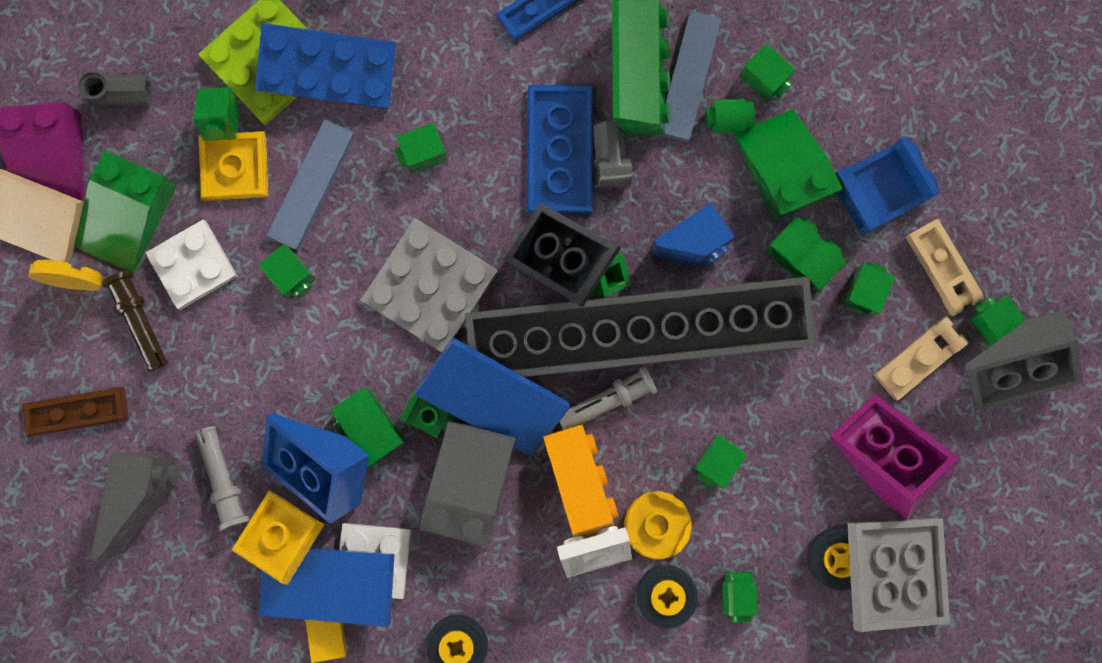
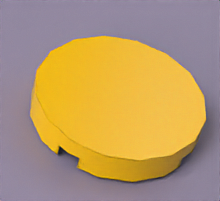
[28,260,103,291]
[624,491,692,560]

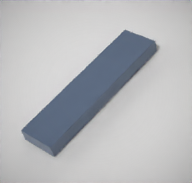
[661,10,722,143]
[267,119,355,251]

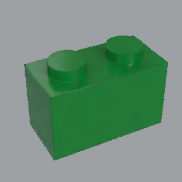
[330,387,407,467]

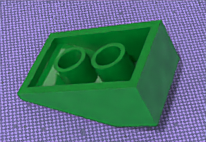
[733,109,842,223]
[74,150,177,273]

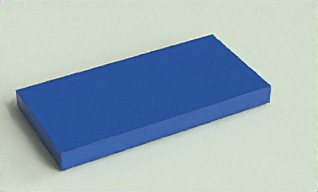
[527,85,593,215]
[415,337,570,457]
[259,548,395,627]

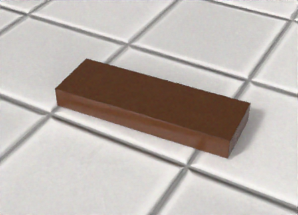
[22,387,129,437]

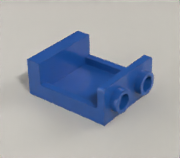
[835,136,940,236]

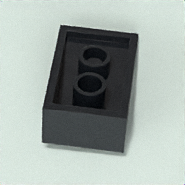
[504,203,621,307]

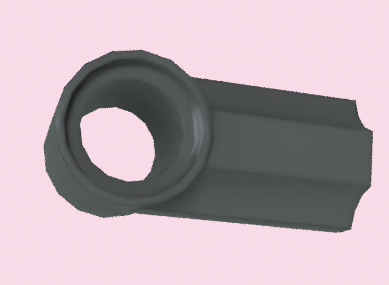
[77,71,152,110]
[593,121,632,188]

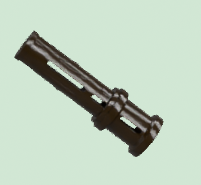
[102,271,169,372]

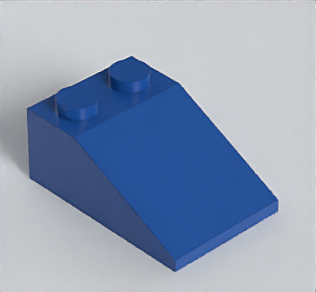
[262,413,369,524]

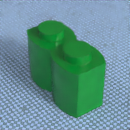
[765,216,846,294]

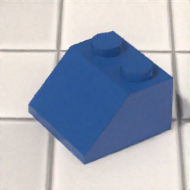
[648,203,735,267]

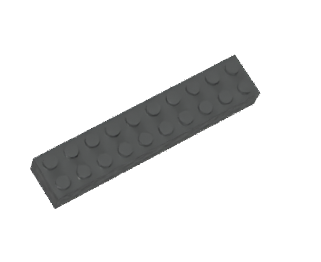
[465,277,816,377]

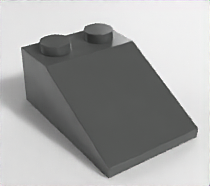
[966,310,1083,411]
[419,420,515,547]
[90,452,180,560]

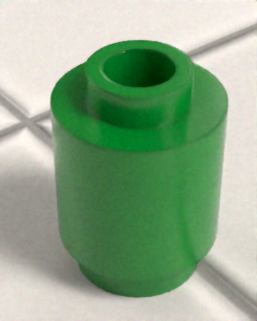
[705,98,755,134]
[722,572,758,623]

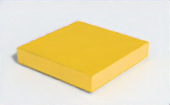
[199,131,268,201]
[232,490,325,585]

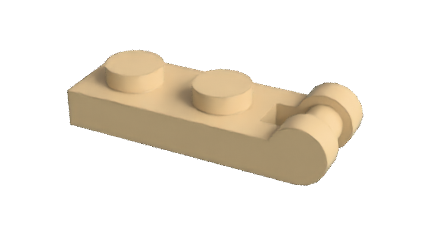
[905,219,984,316]
[874,316,969,401]

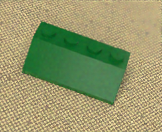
[612,0,671,136]

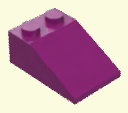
[0,102,85,208]
[830,394,959,520]

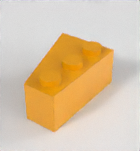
[543,424,619,539]

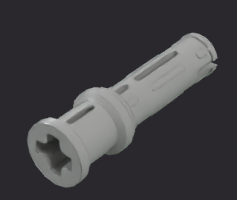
[560,366,658,430]
[194,426,250,531]

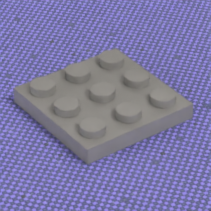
[360,218,498,352]
[847,518,950,632]

